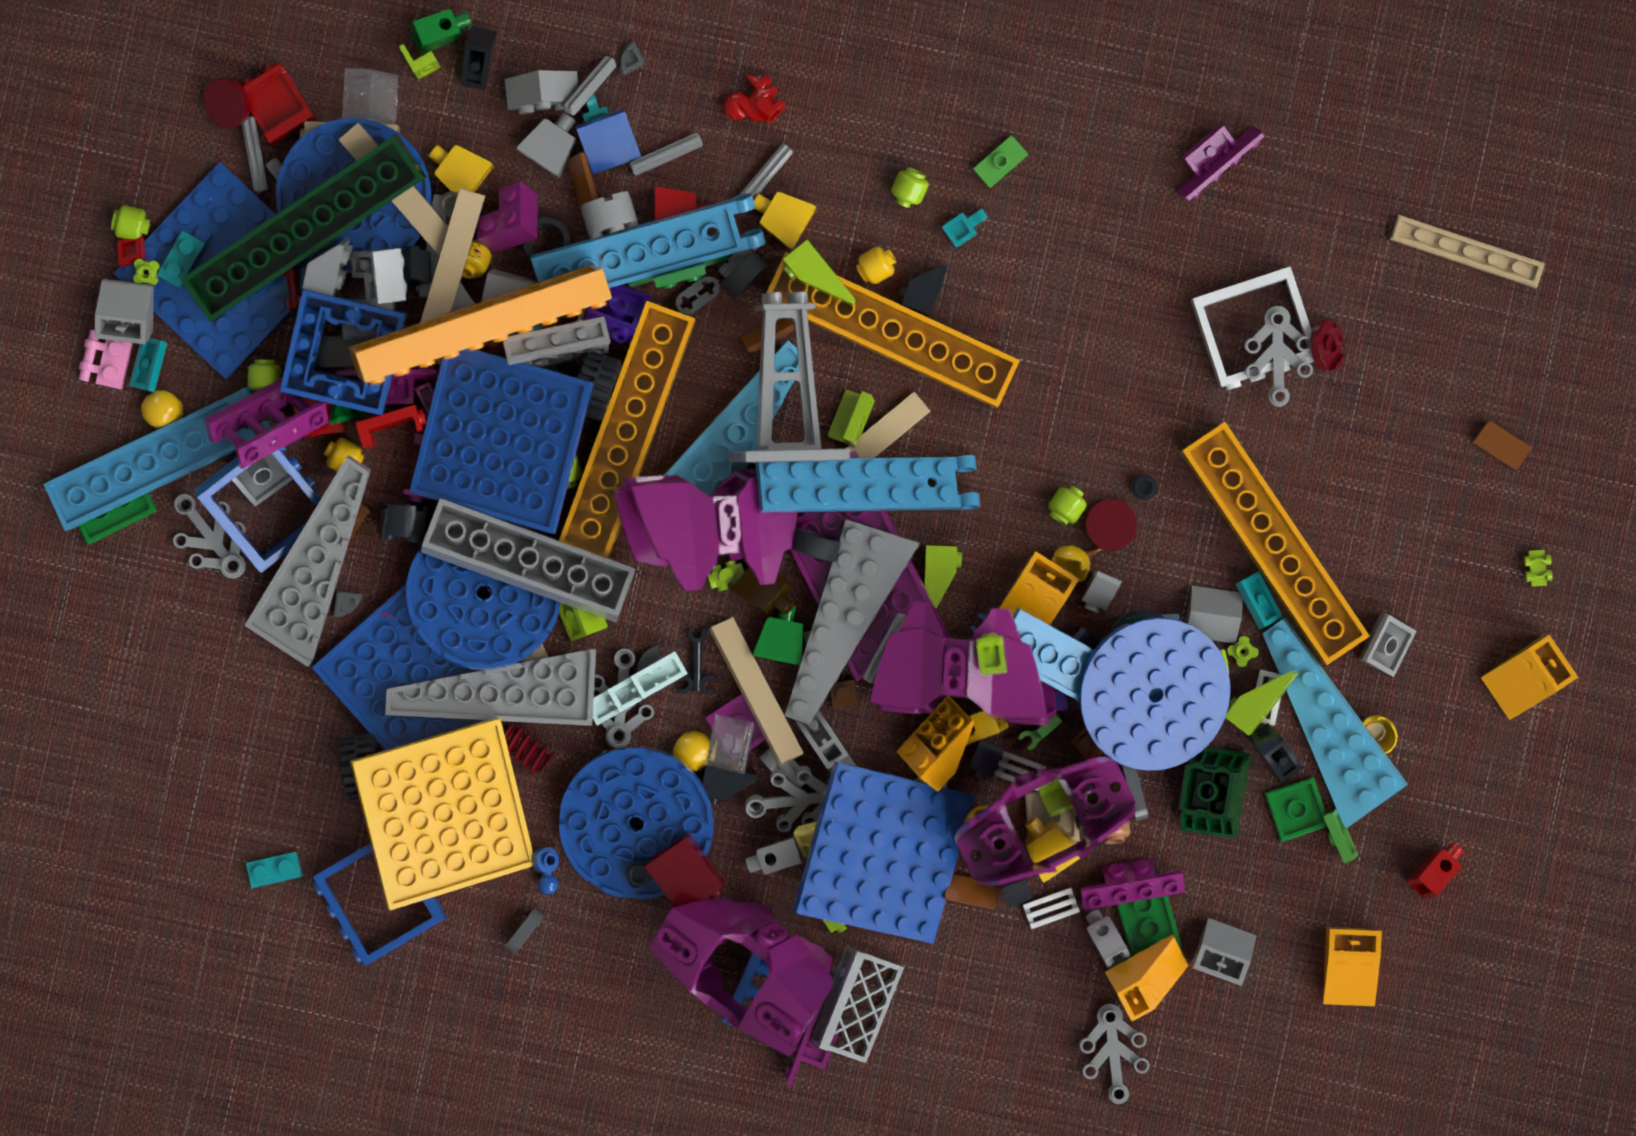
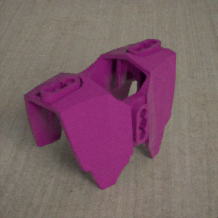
[614,469,797,591]
[870,601,1057,725]
[954,757,1137,886]
[650,898,834,1056]

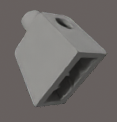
[517,113,576,178]
[746,836,807,875]
[1086,910,1131,970]

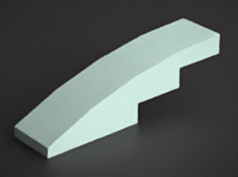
[593,652,688,726]

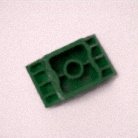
[1179,747,1251,839]

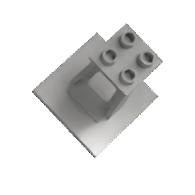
[728,292,850,463]

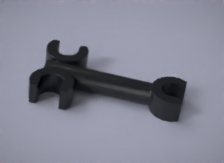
[678,628,715,694]

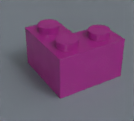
[477,181,538,253]

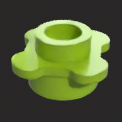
[133,259,160,285]
[1227,636,1258,667]

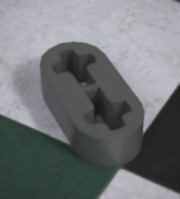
[676,276,720,315]
[505,908,545,954]

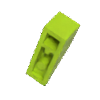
[783,240,856,305]
[924,545,962,608]
[1225,670,1299,736]

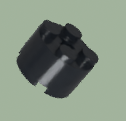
[376,501,430,542]

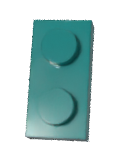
[157,230,206,289]
[129,338,167,392]
[1235,572,1283,629]
[246,851,303,888]

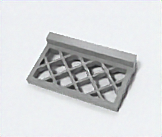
[503,316,610,367]
[808,945,904,1063]

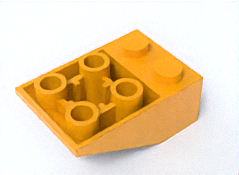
[999,551,1079,625]
[1480,634,1578,720]
[896,695,974,791]
[1323,927,1382,1006]
[1105,934,1188,1021]

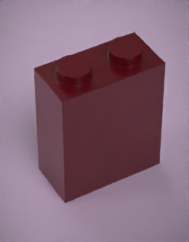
[645,832,725,907]

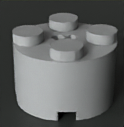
[580,192,639,239]

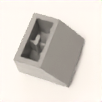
[302,236,353,296]
[95,279,154,344]
[1190,918,1257,986]

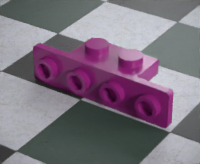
[1176,124,1265,201]
[335,366,439,407]
[1081,858,1185,910]
[784,1006,843,1086]

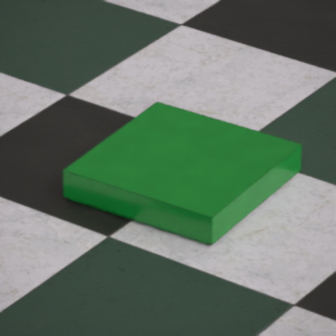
[1264,777,1328,842]

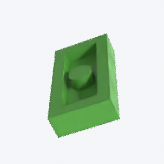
[973,135,1029,189]
[1323,809,1359,864]

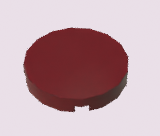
[204,77,250,129]
[1310,320,1345,371]
[1086,499,1138,551]

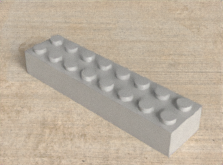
[422,498,635,623]

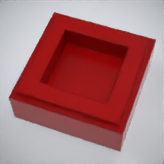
[117,236,146,267]

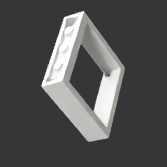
[1191,266,1315,391]

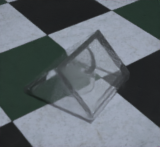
[706,715,755,774]

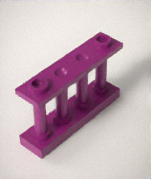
[204,378,329,469]

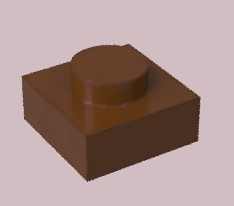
[830,680,858,709]

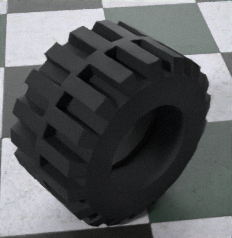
[577,350,622,421]
[338,733,380,801]

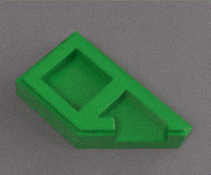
[329,404,364,425]

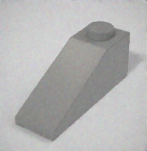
[1081,571,1122,613]
[794,711,856,774]

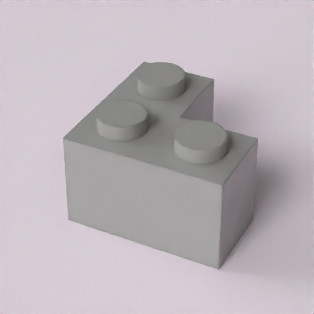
[505,70,579,114]
[350,248,407,304]

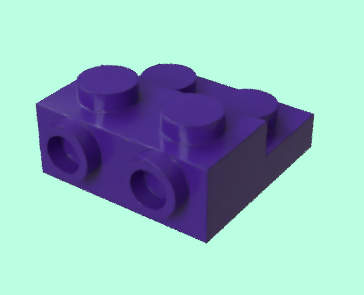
[584,285,651,343]

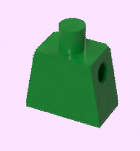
[410,9,472,55]
[753,606,803,665]

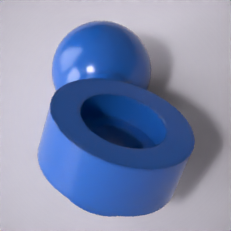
[532,847,559,895]

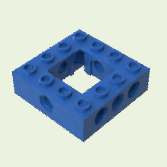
[280,289,407,415]

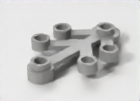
[1244,306,1313,407]
[173,494,246,578]
[594,649,654,749]
[745,766,827,832]
[1079,1004,1150,1104]

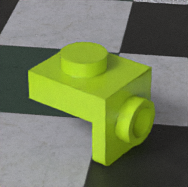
[976,633,1007,676]

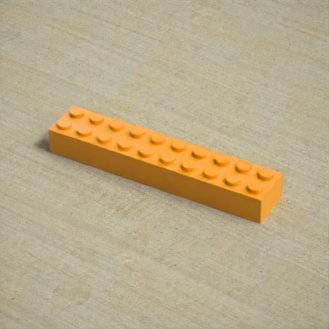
[767,252,1020,409]
[348,264,612,385]
[559,301,696,559]
[1180,422,1370,665]

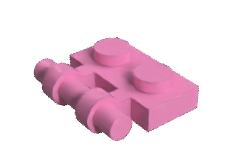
[78,330,133,390]

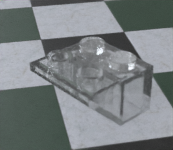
[342,68,398,125]

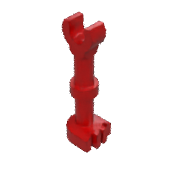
[283,266,301,310]

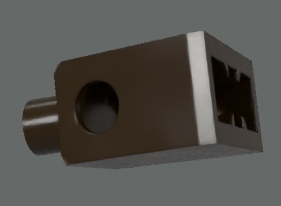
[730,567,795,615]

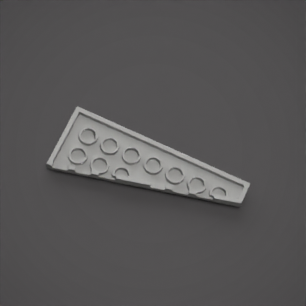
[245,456,371,667]
[785,519,919,724]
[385,649,596,726]

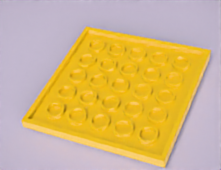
[350,717,533,910]

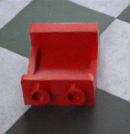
[241,63,316,146]
[355,405,428,450]

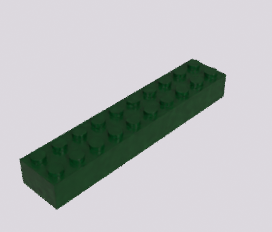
[181,134,427,322]

